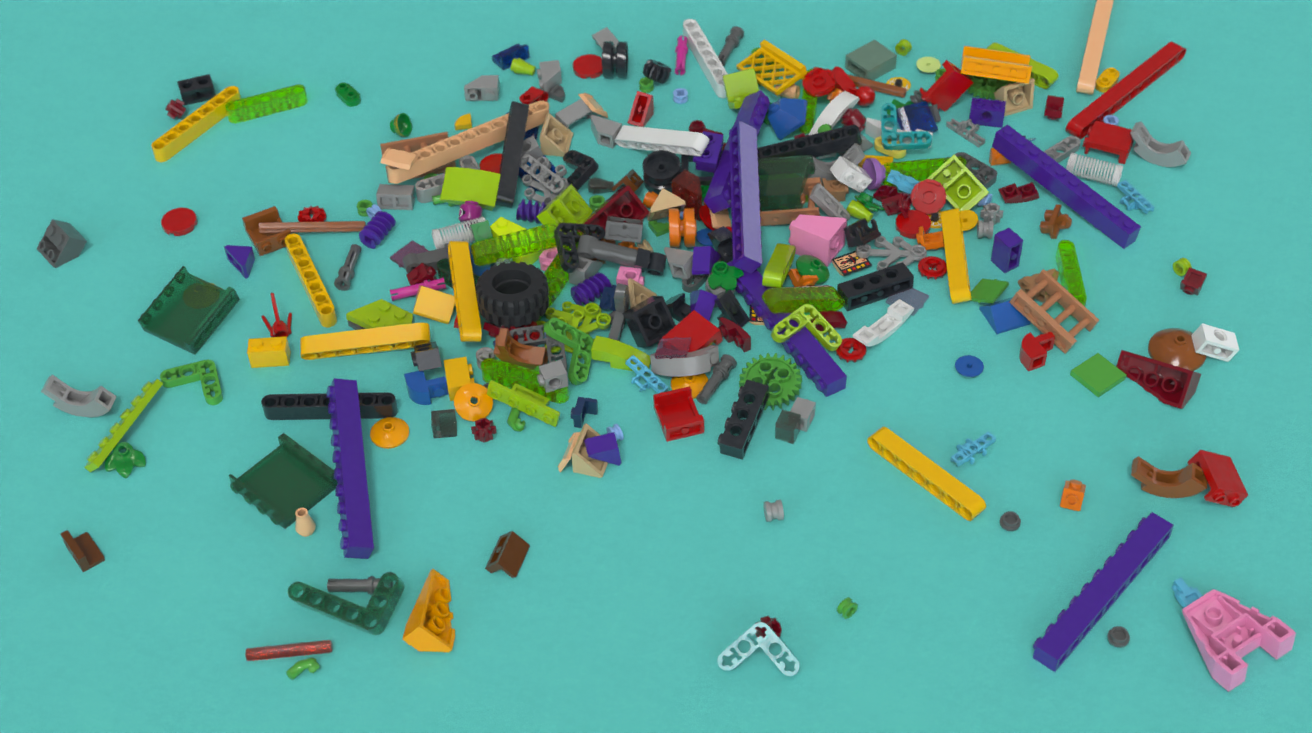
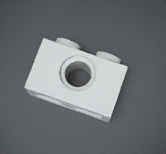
[829,156,872,193]
[1191,323,1239,362]

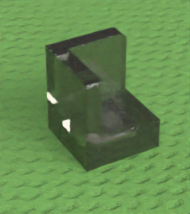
[431,409,457,439]
[775,409,801,444]

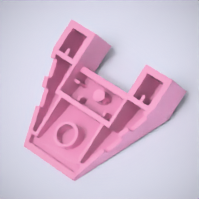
[1182,589,1296,692]

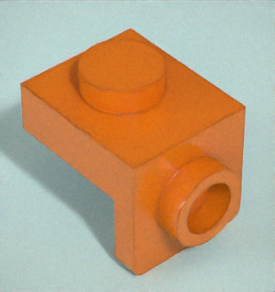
[989,148,1011,166]
[916,226,944,250]
[788,269,819,291]
[1060,480,1086,511]

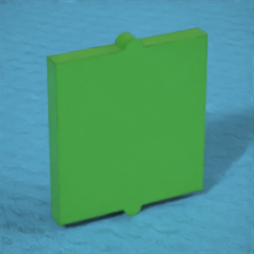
[971,278,1009,304]

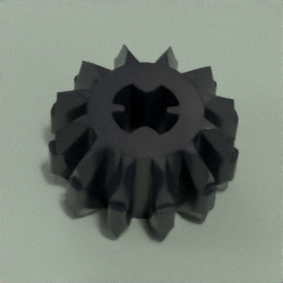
[642,59,671,83]

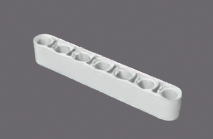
[683,19,727,98]
[614,125,710,156]

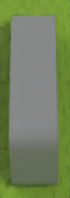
[415,155,480,203]

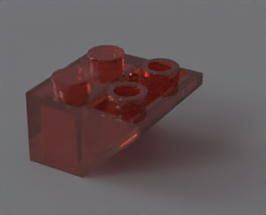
[672,170,702,222]

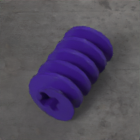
[516,199,546,223]
[359,211,396,249]
[570,272,612,306]

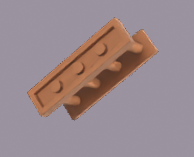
[380,132,456,183]
[759,177,822,226]
[1009,269,1099,354]

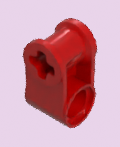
[519,86,549,105]

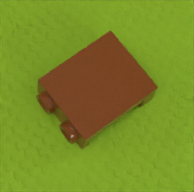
[242,206,291,256]

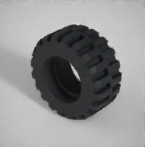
[476,261,549,328]

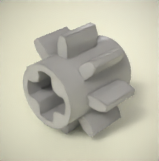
[980,203,1003,225]

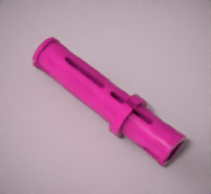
[675,35,688,75]
[390,277,446,301]

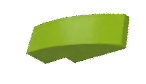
[591,335,651,374]

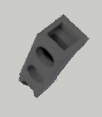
[403,243,450,273]

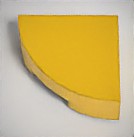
[455,113,472,130]

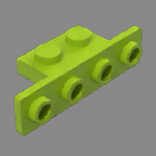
[487,380,560,427]

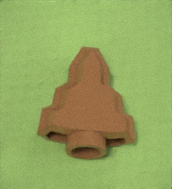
[1018,269,1059,303]

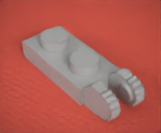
[809,183,850,226]

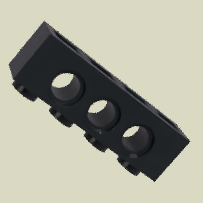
[837,262,914,311]
[717,380,770,460]

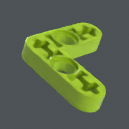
[771,304,842,351]

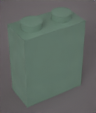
[845,40,897,80]

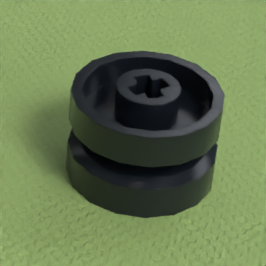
[602,41,628,78]
[642,150,681,195]

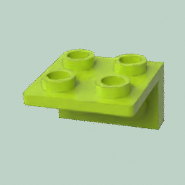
[723,68,759,109]

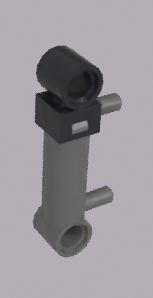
[577,235,667,276]

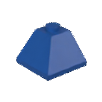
[768,98,807,140]

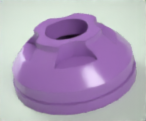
[863,158,886,190]

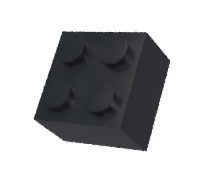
[622,296,676,347]

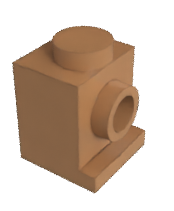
[822,178,849,202]

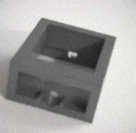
[605,216,643,243]

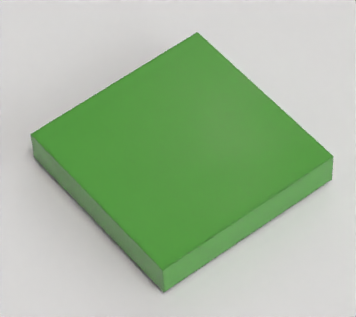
[1070,353,1126,397]

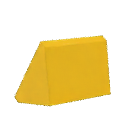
[413,285,455,324]

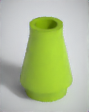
[511,58,536,76]
[846,200,874,223]

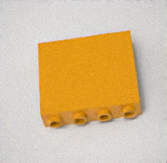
[961,46,1032,84]

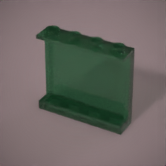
[758,155,816,211]
[138,266,240,355]
[228,433,337,529]

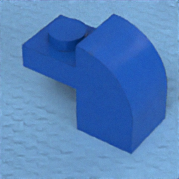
[404,371,449,405]

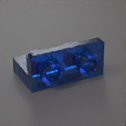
[492,44,530,70]

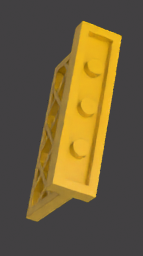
[736,40,807,96]

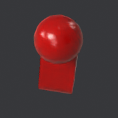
[831,66,875,107]

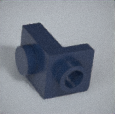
[599,285,617,311]
[571,397,598,428]

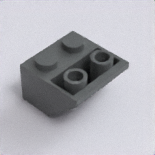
[37,219,87,268]

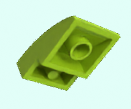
[928,155,989,211]
[440,167,501,211]
[536,184,593,239]

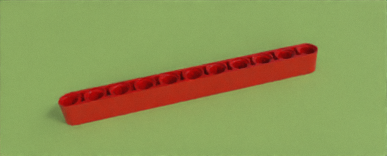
[1065,41,1186,139]

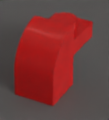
[1019,331,1055,372]

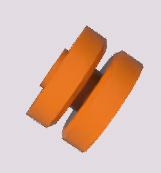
[669,208,697,248]

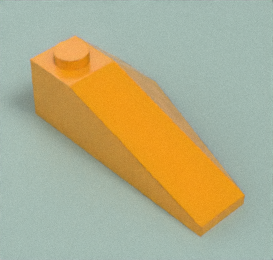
[402,569,455,652]

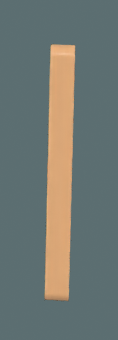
[1076,0,1114,95]
[387,101,549,184]

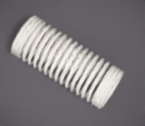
[1066,152,1123,187]
[432,217,486,249]

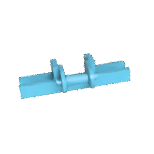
[1117,180,1154,214]
[625,355,669,394]
[950,431,996,467]

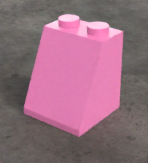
[788,215,847,267]

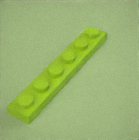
[84,379,163,472]

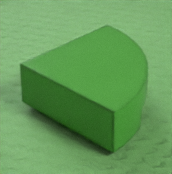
[648,220,669,237]

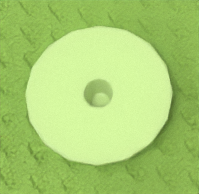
[916,57,941,73]

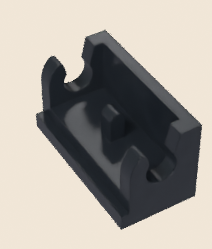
[844,218,881,247]

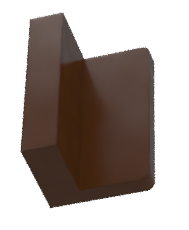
[611,169,644,192]
[60,530,105,572]
[485,531,530,578]

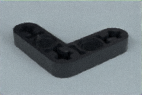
[563,150,599,191]
[554,223,605,273]

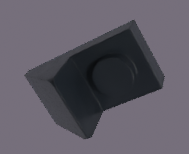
[707,226,733,263]
[714,289,749,328]
[666,293,691,322]

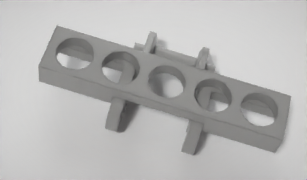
[946,118,985,148]

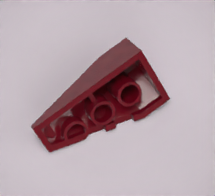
[576,185,649,236]
[1116,350,1201,409]

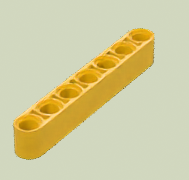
[151,86,242,162]
[941,208,972,304]
[285,234,337,328]
[448,241,482,342]
[300,323,430,360]
[867,427,986,521]

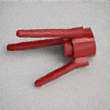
[261,293,292,337]

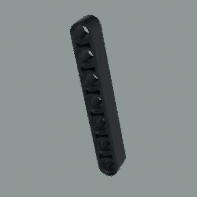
[495,101,529,208]
[757,125,862,172]
[261,392,398,420]

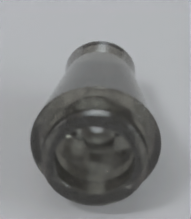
[588,177,614,194]

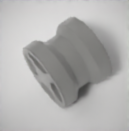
[977,220,993,239]
[476,347,496,371]
[764,500,784,522]

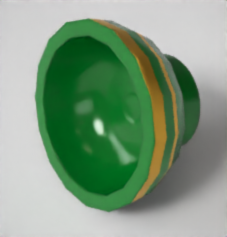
[390,113,412,137]

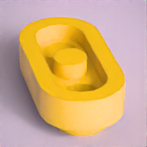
[1095,68,1120,93]

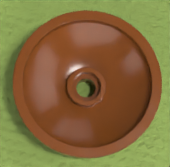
[1148,328,1207,371]

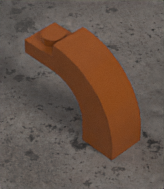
[494,328,548,371]
[1131,456,1208,498]

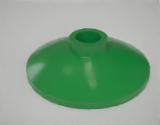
[796,255,829,284]

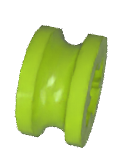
[895,39,912,56]
[1173,257,1192,276]

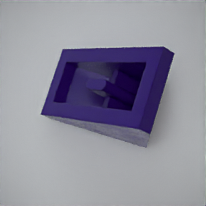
[224,245,255,279]
[692,246,720,275]
[690,289,717,321]
[584,432,621,465]

